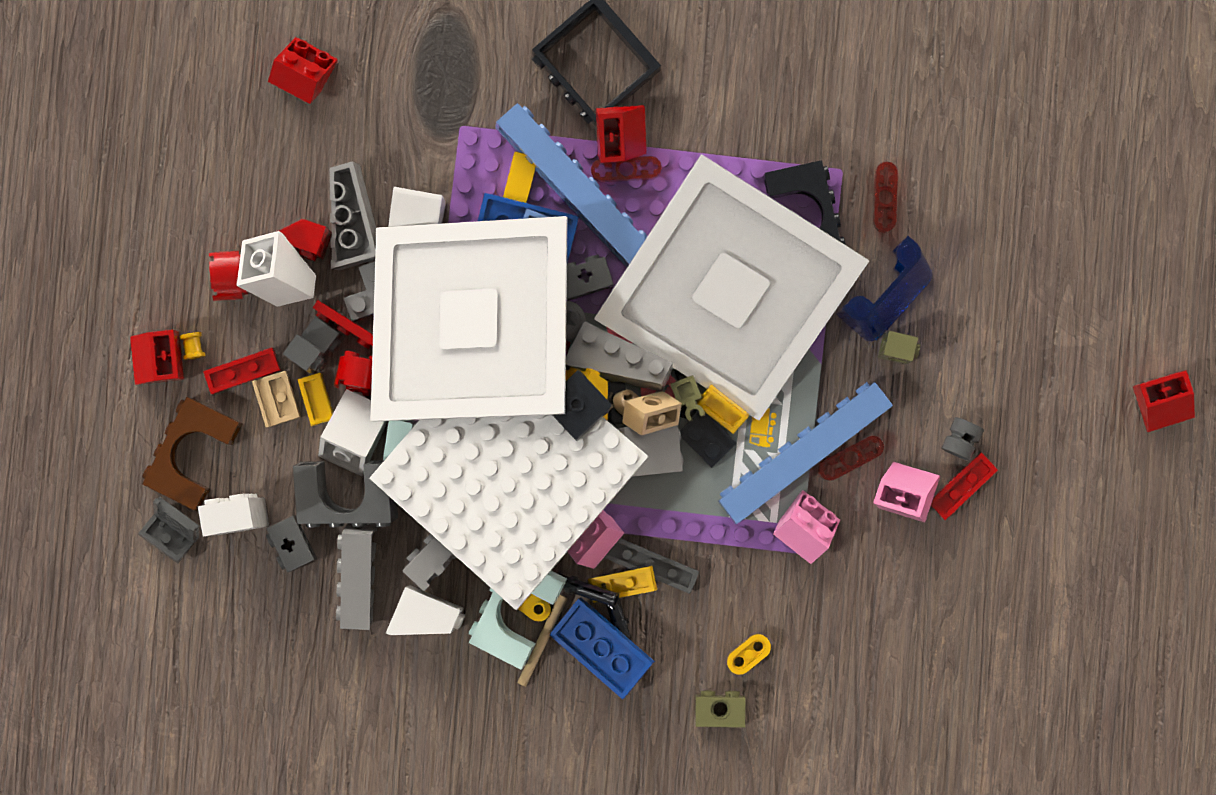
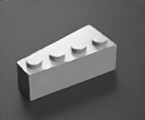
[330,161,376,271]
[566,321,673,391]
[336,523,377,630]
[403,533,456,591]

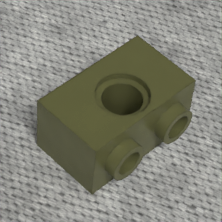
[878,331,920,365]
[695,690,745,728]

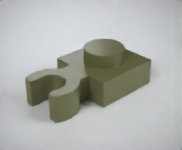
[670,375,705,422]

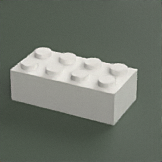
[198,493,269,537]

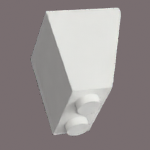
[388,187,446,227]
[237,231,316,307]
[318,389,388,476]
[386,585,465,635]

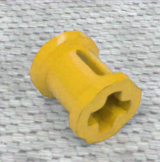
[179,332,206,360]

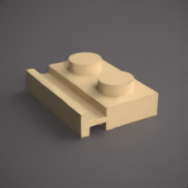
[252,371,301,428]

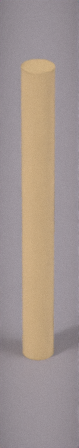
[517,595,568,687]

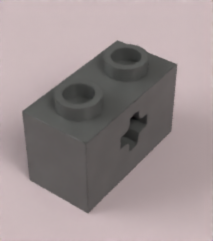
[567,255,614,301]
[266,515,317,573]

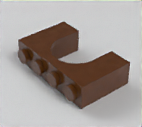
[142,397,243,511]

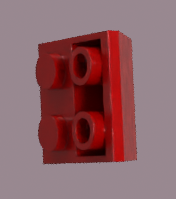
[268,37,338,104]
[596,105,647,163]
[276,219,332,262]
[130,330,184,385]
[1133,370,1195,432]

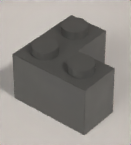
[283,316,342,374]

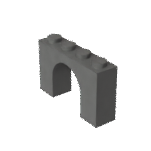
[293,460,398,528]

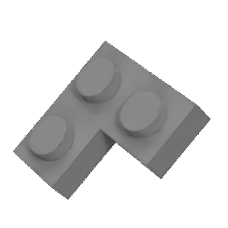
[344,262,375,321]

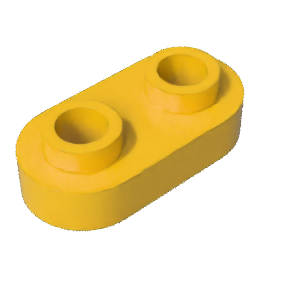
[518,594,551,622]
[727,634,771,675]

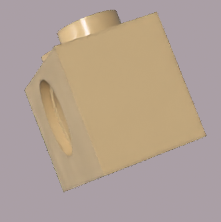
[622,391,682,436]

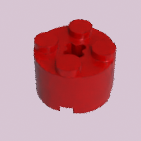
[209,251,248,301]
[334,351,373,396]

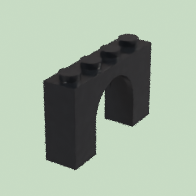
[763,160,846,245]

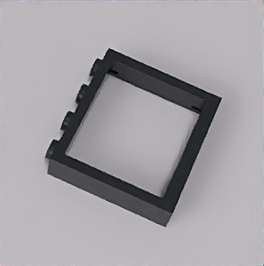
[532,0,661,127]

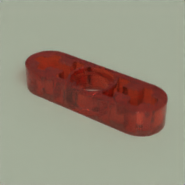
[591,156,661,182]
[873,162,898,233]
[818,436,884,481]

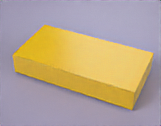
[503,152,536,203]
[297,373,333,426]
[696,385,749,434]

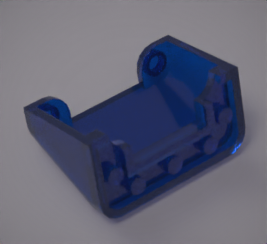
[836,236,933,341]

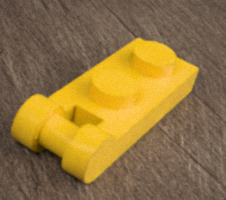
[588,566,657,603]

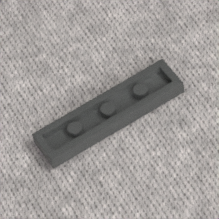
[604,538,700,594]

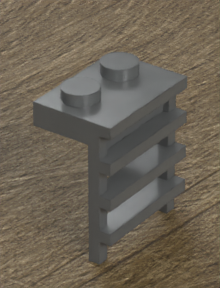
[139,497,199,564]

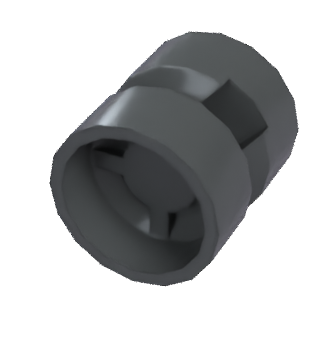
[941,417,984,461]

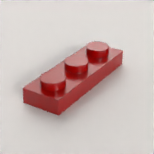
[313,300,373,349]
[203,347,281,395]
[931,452,998,520]

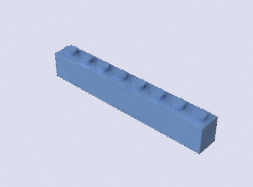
[495,103,648,268]
[718,382,893,524]

